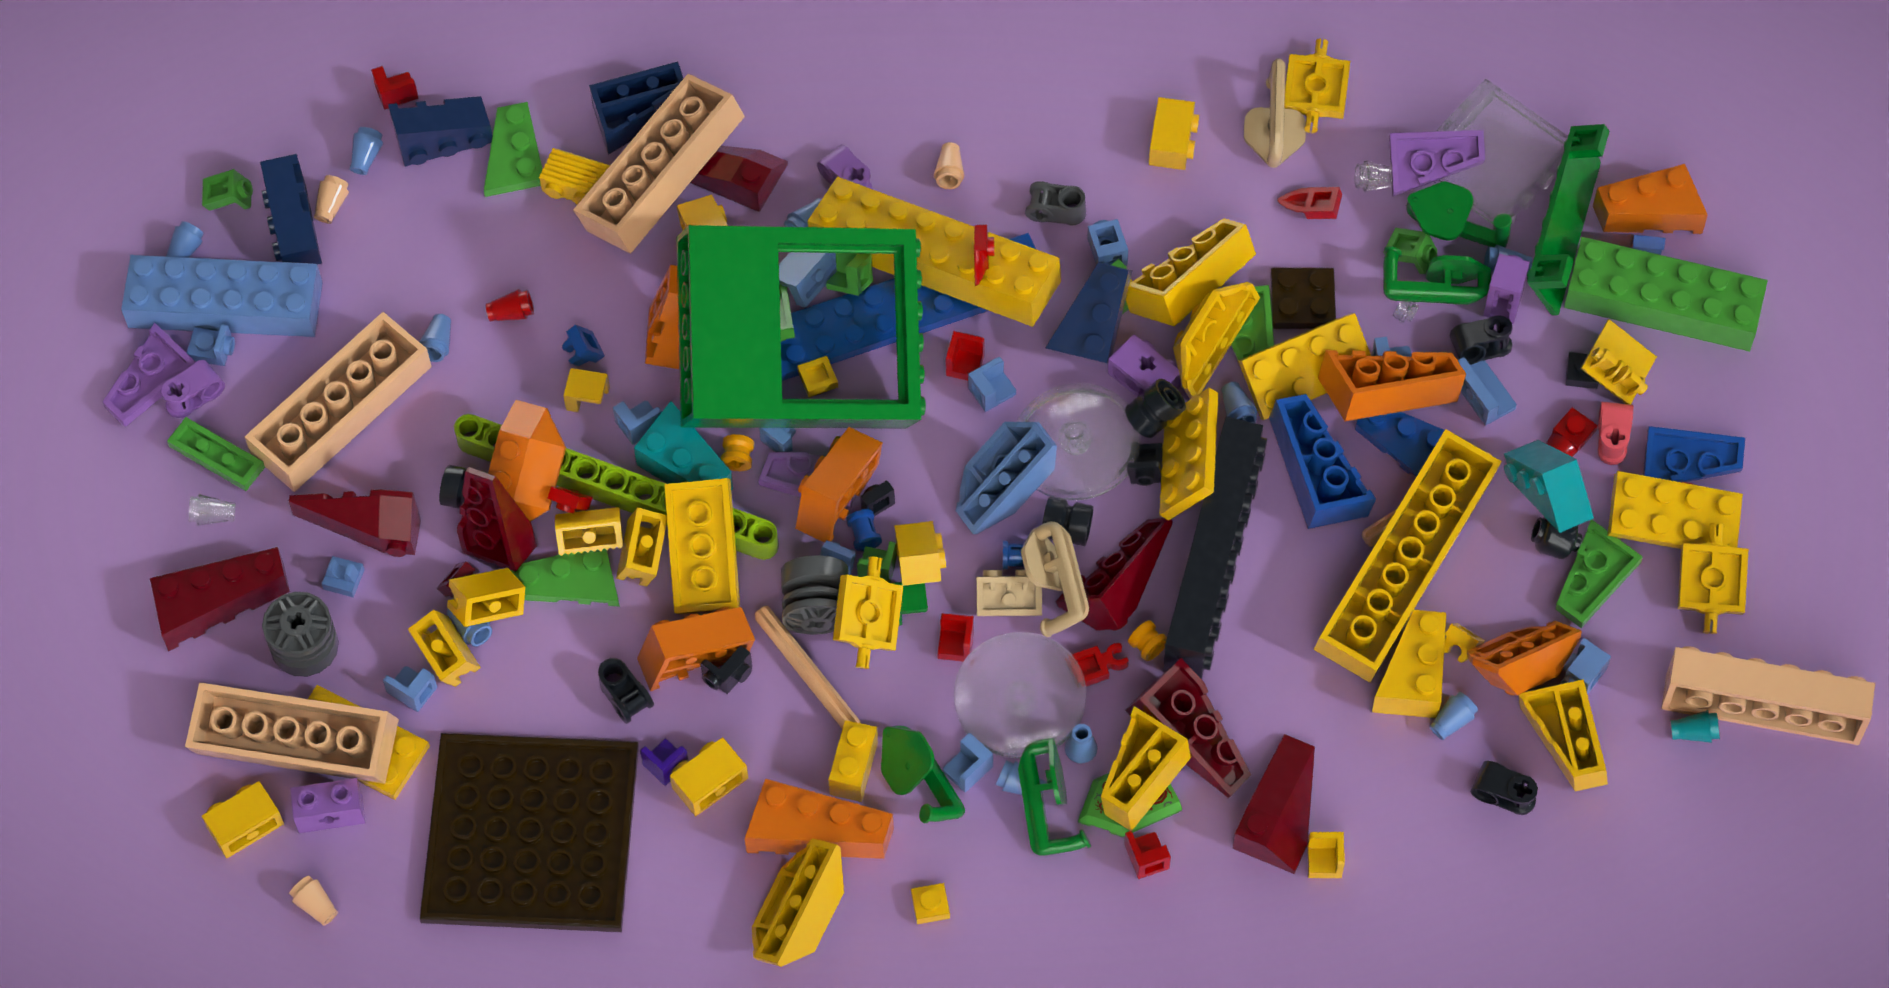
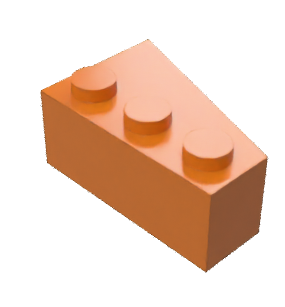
[1592,164,1708,234]
[645,264,679,369]
[795,427,883,543]
[637,607,755,691]

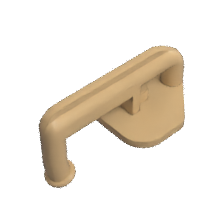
[1244,58,1306,168]
[1021,521,1089,638]

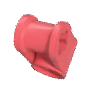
[1598,401,1634,465]

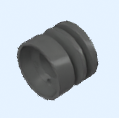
[781,555,849,635]
[262,592,339,677]

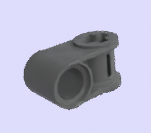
[1025,181,1086,225]

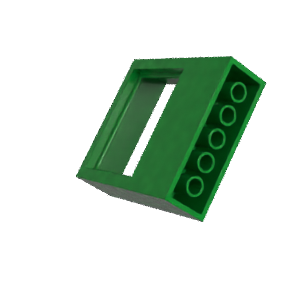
[676,225,926,429]

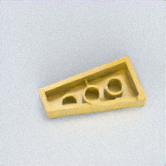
[1126,218,1256,326]

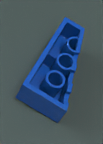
[1269,394,1376,529]

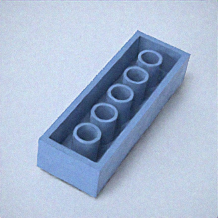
[121,255,323,337]

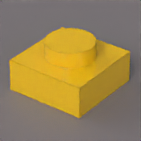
[797,356,838,397]
[911,883,950,924]

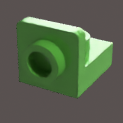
[202,169,253,211]
[1383,228,1437,274]

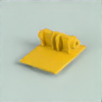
[1581,319,1657,404]

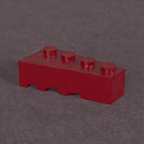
[150,547,290,652]

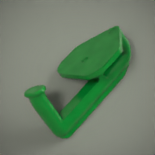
[1406,181,1512,248]
[1383,246,1492,305]
[881,725,965,824]
[1018,737,1091,856]

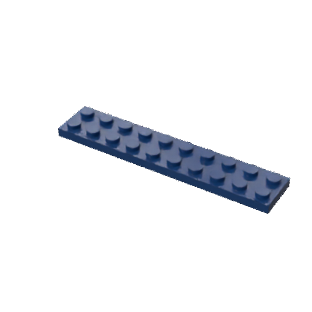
[781,233,1036,381]

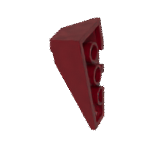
[690,145,788,212]
[457,467,537,572]
[289,489,421,557]
[1055,518,1173,631]
[1125,658,1251,798]
[1233,734,1315,874]

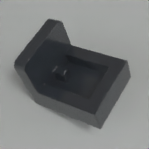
[1127,443,1163,486]
[700,645,752,694]

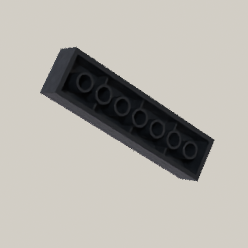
[1163,417,1267,679]

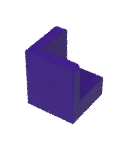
[640,738,689,786]

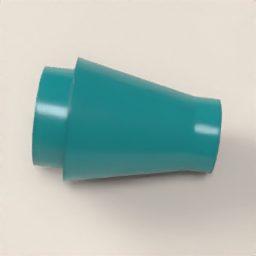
[1670,710,1720,743]

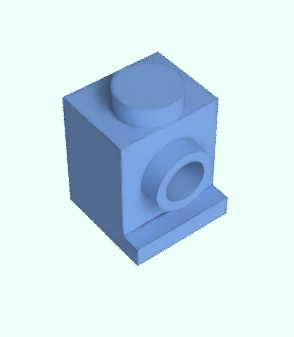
[1087,219,1128,266]
[1561,638,1611,695]

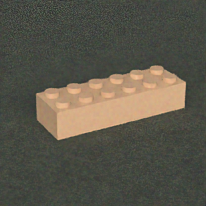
[573,74,745,254]
[244,312,432,492]
[1661,646,1875,745]
[185,682,399,784]

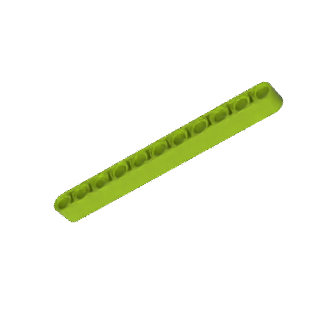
[454,414,779,560]

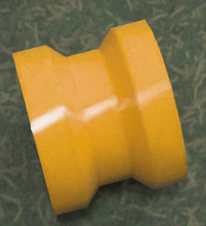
[720,434,754,472]
[1128,620,1167,662]

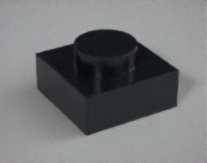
[1565,352,1599,389]
[860,480,895,516]

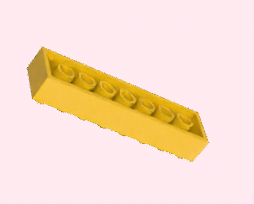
[808,176,1061,327]
[1313,429,1502,683]

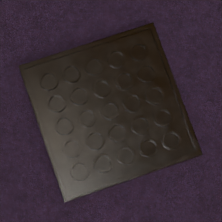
[420,733,639,932]

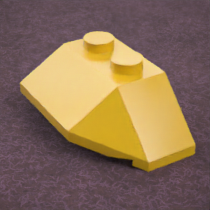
[1173,282,1260,398]
[752,838,844,967]

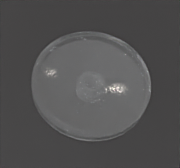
[1017,383,1141,500]
[954,632,1086,759]

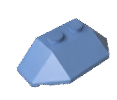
[955,422,1057,534]

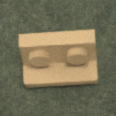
[976,570,1042,616]

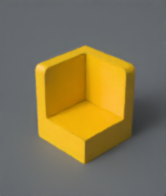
[563,368,610,412]
[1307,832,1345,878]

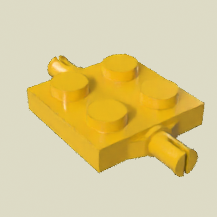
[1284,38,1350,133]
[1677,523,1749,634]
[833,556,903,669]

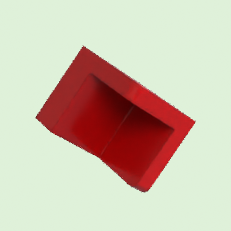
[371,66,419,110]
[946,331,985,381]
[938,613,974,662]
[1124,830,1171,879]

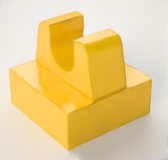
[1444,623,1485,663]

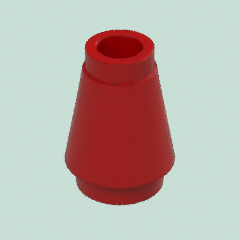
[485,289,534,322]

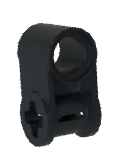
[1449,315,1513,365]
[598,658,654,724]
[1470,761,1538,815]

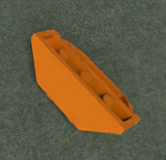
[488,400,566,522]
[1467,621,1582,695]

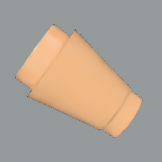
[934,142,964,189]
[314,175,349,224]
[289,875,338,926]

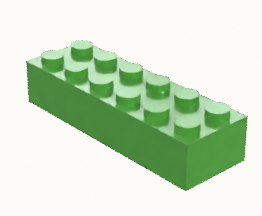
[1564,237,1768,352]

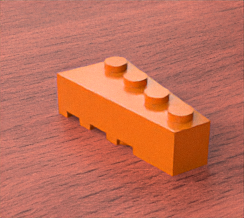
[1318,350,1466,421]
[745,779,894,859]

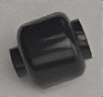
[1531,517,1582,559]

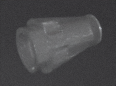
[1354,161,1392,192]
[188,494,236,526]

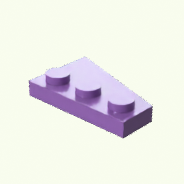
[1389,130,1485,197]
[102,323,195,427]
[758,452,856,512]

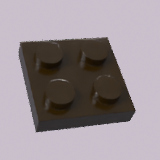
[1271,268,1336,329]

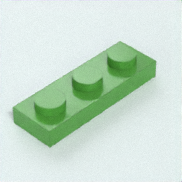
[167,417,265,491]

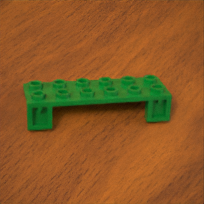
[1527,124,1610,316]

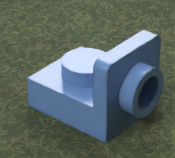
[187,324,235,366]

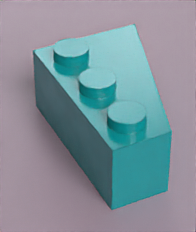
[634,401,733,491]
[1504,440,1594,533]

